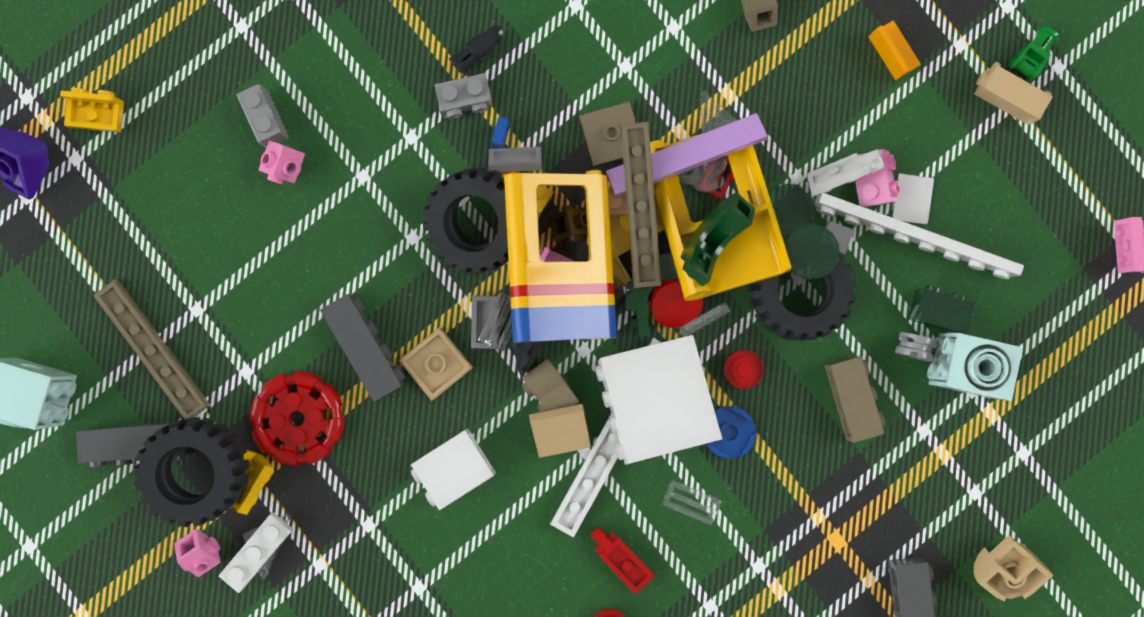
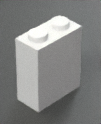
[411,428,496,510]

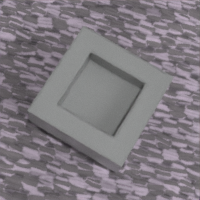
[819,221,854,255]

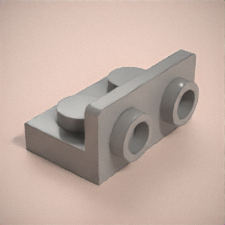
[435,73,493,119]

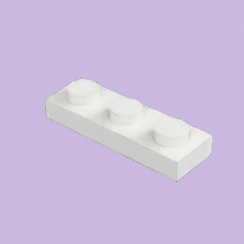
[219,512,294,593]

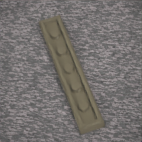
[620,122,661,288]
[93,280,211,419]

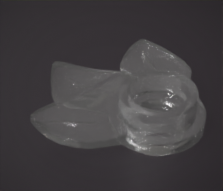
[678,157,728,192]

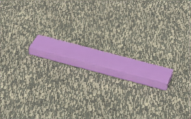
[606,113,767,198]

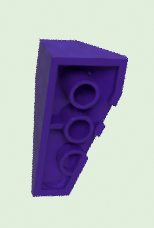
[0,127,50,200]

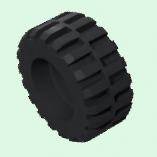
[423,167,509,274]
[748,238,856,340]
[133,417,250,527]

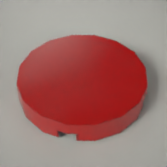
[650,278,703,328]

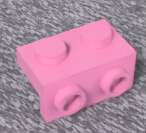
[855,149,900,208]

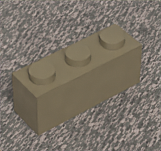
[824,356,885,443]

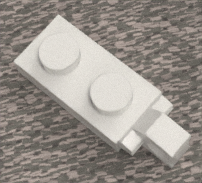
[807,149,885,196]

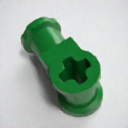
[1008,26,1060,83]

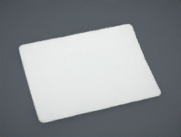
[892,173,934,224]

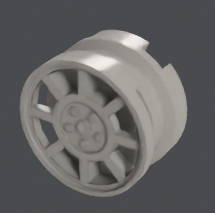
[895,332,938,362]

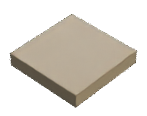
[399,327,474,401]
[529,404,591,458]

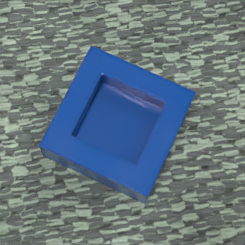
[491,117,510,148]

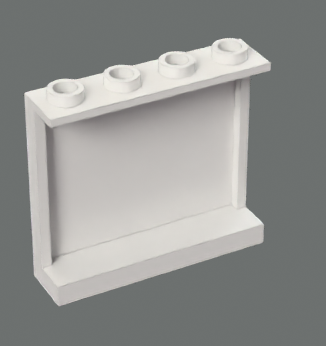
[595,335,722,465]

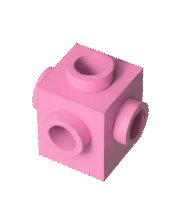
[259,140,305,185]
[174,528,221,577]

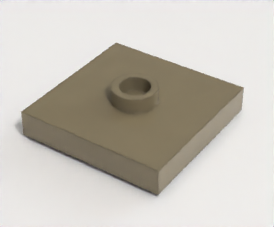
[579,102,636,167]

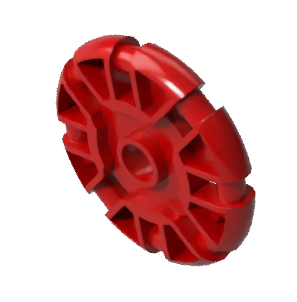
[249,371,345,466]

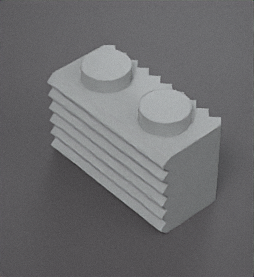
[237,84,289,147]

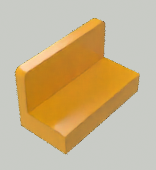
[869,20,921,80]

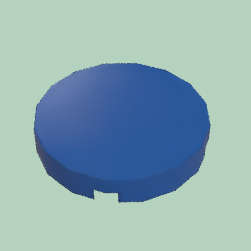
[706,406,756,459]

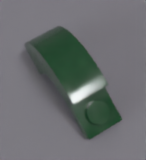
[680,191,755,287]
[624,253,678,336]

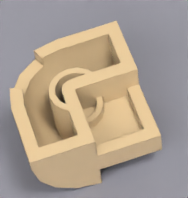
[974,535,1054,601]

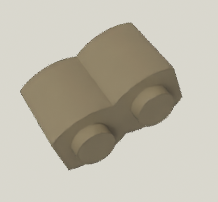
[521,359,580,412]

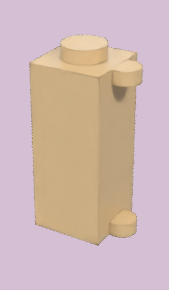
[974,62,1053,125]

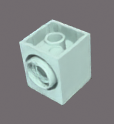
[927,333,1023,401]
[0,358,77,430]

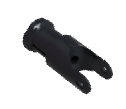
[449,25,503,77]

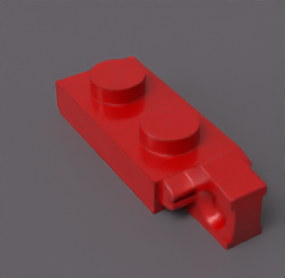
[591,526,655,594]

